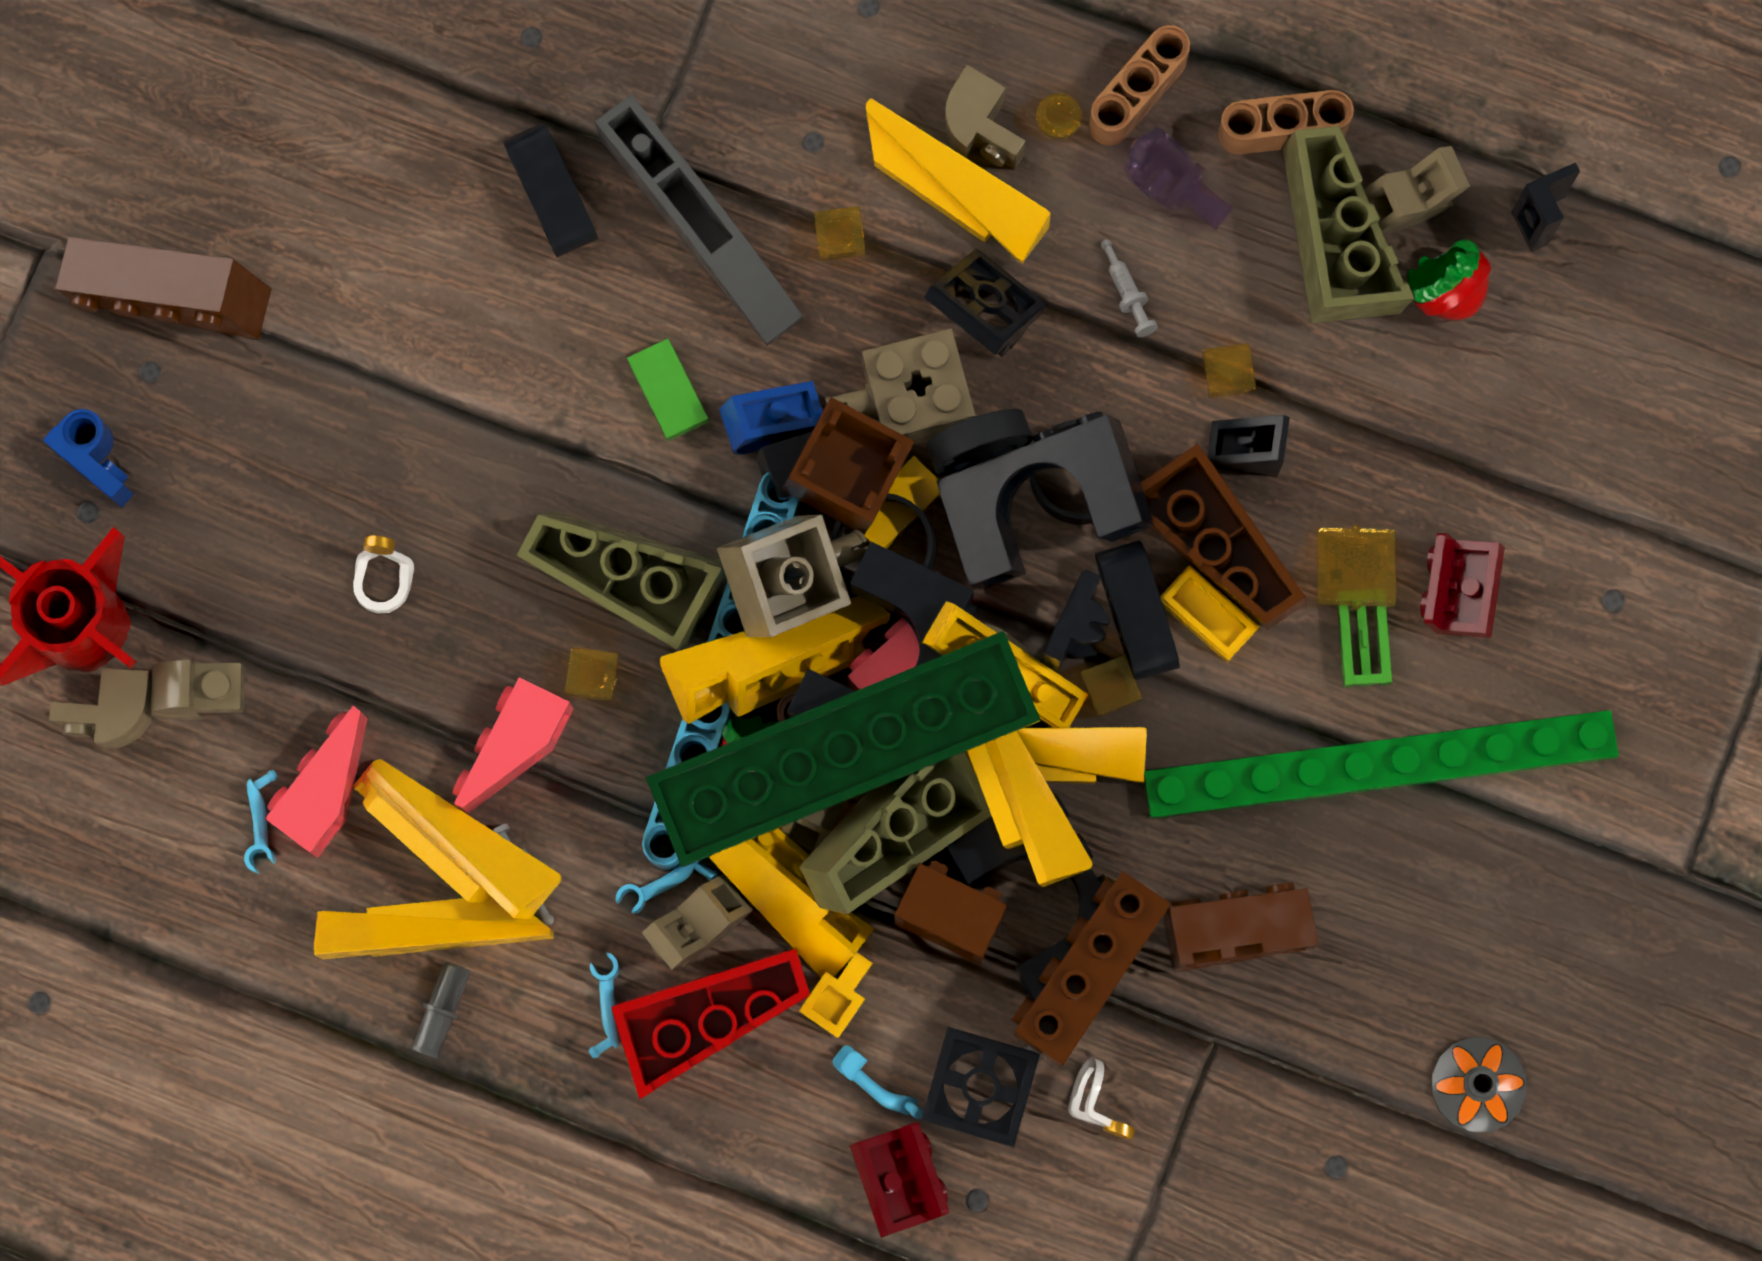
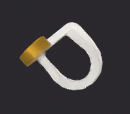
[353,535,414,614]
[1068,1057,1136,1140]

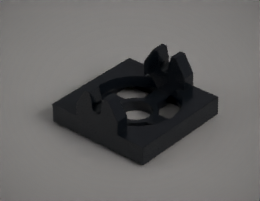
[924,248,1047,357]
[1042,569,1111,674]
[921,1027,1040,1148]

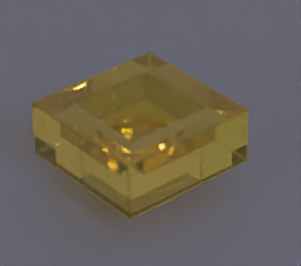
[814,206,866,261]
[1202,343,1256,398]
[564,647,619,702]
[1080,655,1142,718]

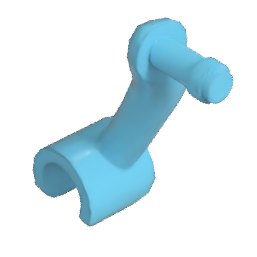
[244,769,278,874]
[616,860,719,914]
[588,952,620,1059]
[832,1045,923,1119]

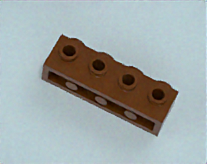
[1011,871,1171,1068]

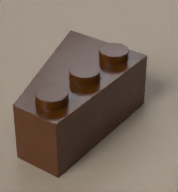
[1163,882,1319,973]

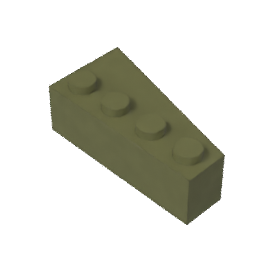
[1282,126,1414,323]
[516,511,726,650]
[799,752,992,914]

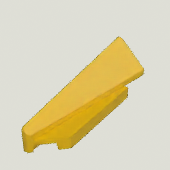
[866,98,1051,264]
[660,596,890,724]
[965,727,1147,784]
[967,731,1093,887]
[353,759,562,920]
[709,828,874,978]
[314,896,554,960]

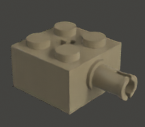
[825,328,976,445]
[717,514,868,637]

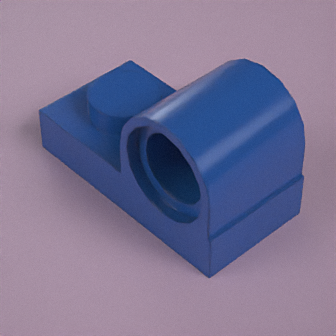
[719,381,823,455]
[42,409,134,508]

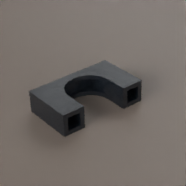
[936,412,1155,590]
[787,542,978,718]
[944,793,1106,1001]

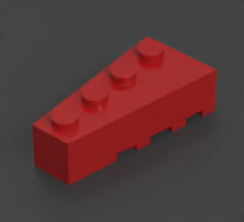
[611,947,810,1100]

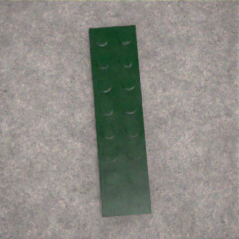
[645,630,1041,867]

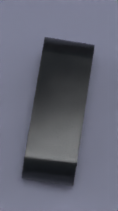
[503,122,598,258]
[1095,540,1180,681]

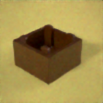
[781,397,915,534]
[894,861,1007,966]

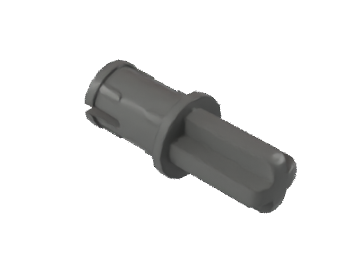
[410,962,470,1059]

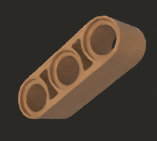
[1089,25,1190,146]
[1218,90,1354,154]

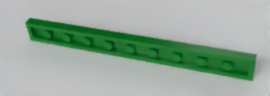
[1144,710,1619,820]

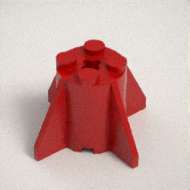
[0,527,137,686]

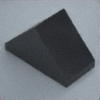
[1207,415,1290,477]

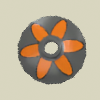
[1431,1037,1527,1132]

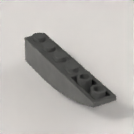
[595,94,803,346]

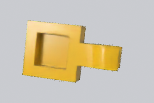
[799,952,873,1038]

